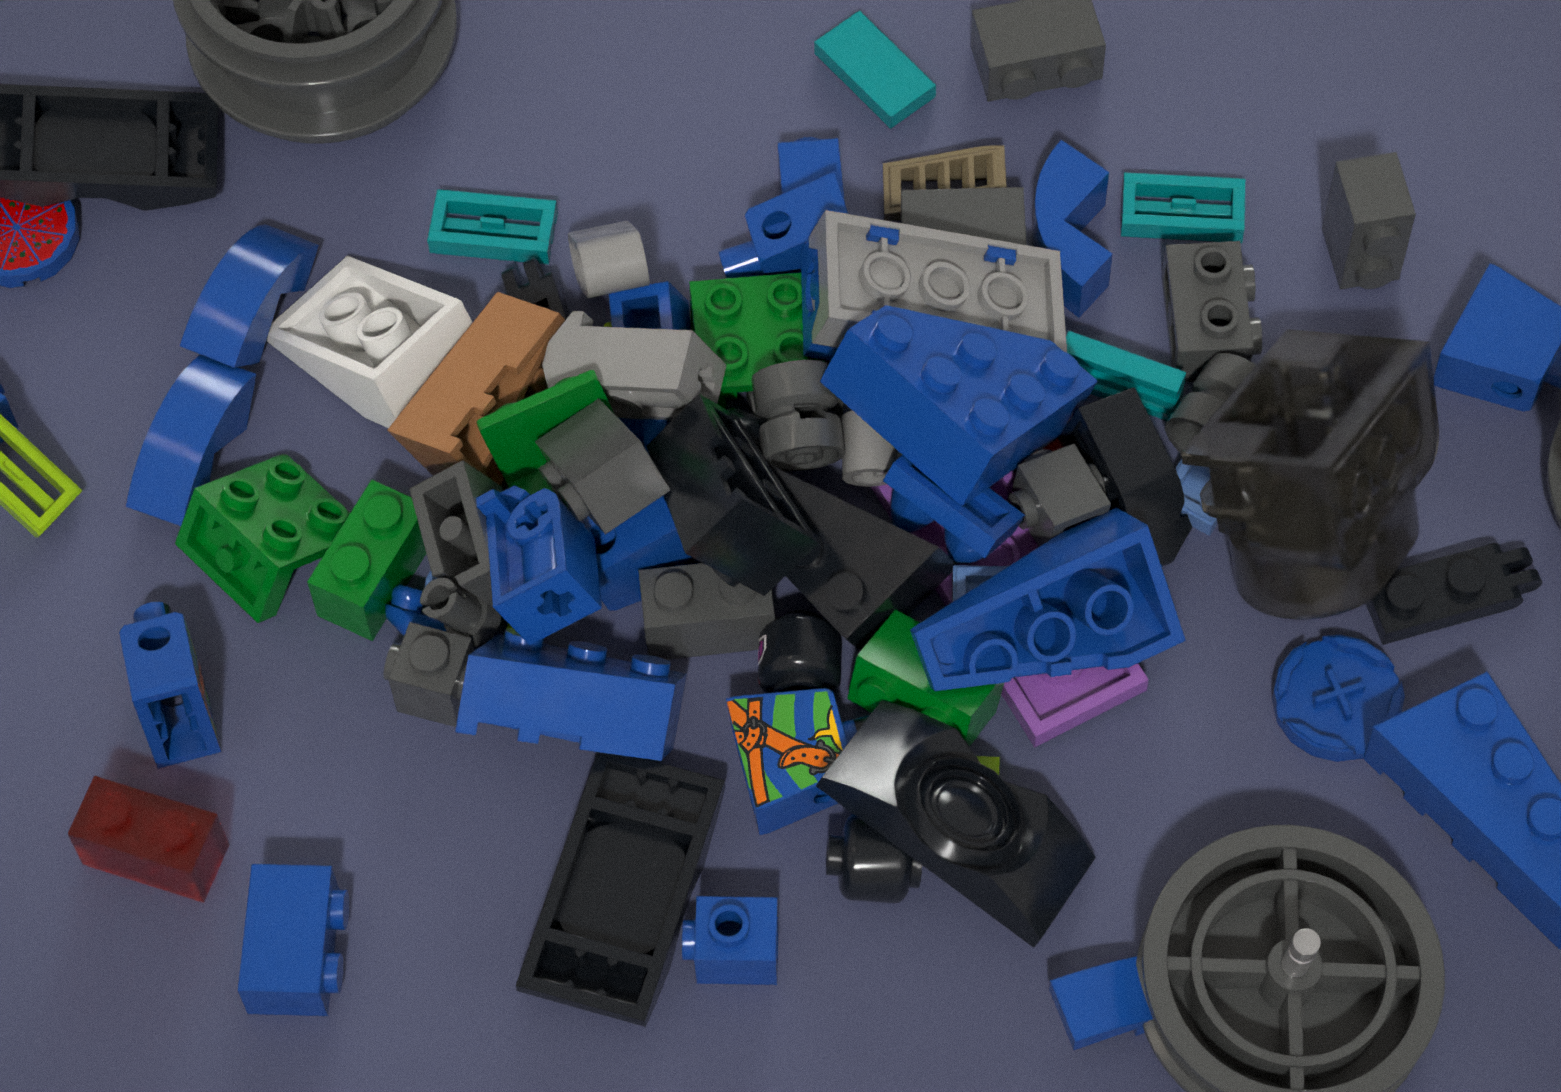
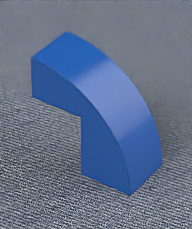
[1032,140,1113,318]
[180,224,319,368]
[126,355,256,526]

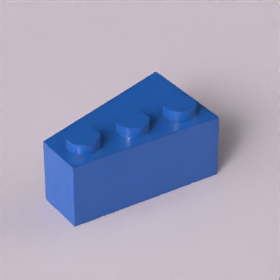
[455,628,687,761]

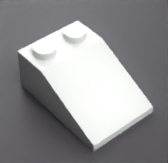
[266,256,473,428]

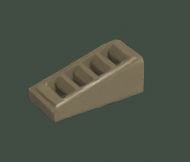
[883,145,1007,221]

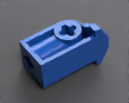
[476,485,602,645]

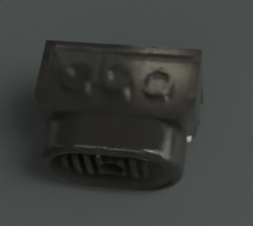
[1181,329,1439,620]

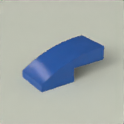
[1049,956,1153,1050]

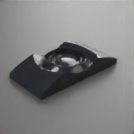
[0,84,218,211]
[816,700,1096,948]
[515,752,725,1027]

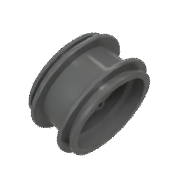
[173,0,457,144]

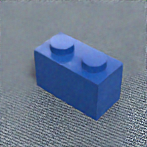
[238,864,349,1016]

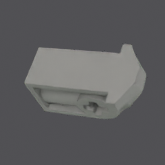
[542,311,727,421]

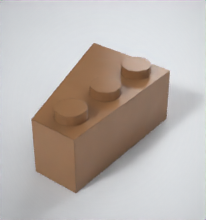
[387,292,565,491]

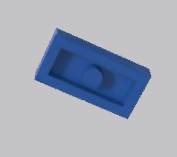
[883,455,1025,564]

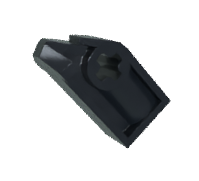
[1058,387,1192,567]

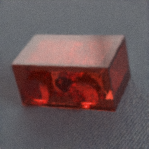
[68,775,229,903]

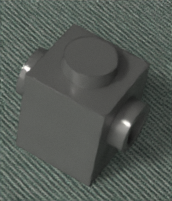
[1008,444,1111,547]
[383,622,474,727]

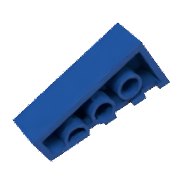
[1363,672,1561,950]

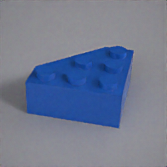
[820,305,1098,507]

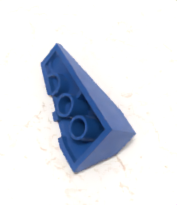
[910,507,1186,691]

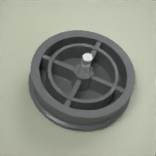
[1136,825,1445,1092]

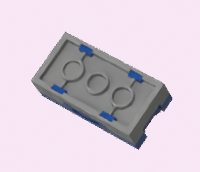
[801,210,1067,361]

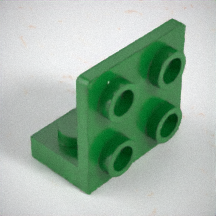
[689,273,825,409]
[476,370,615,503]
[175,454,350,623]

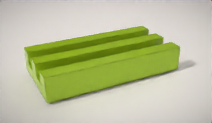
[0,414,83,538]

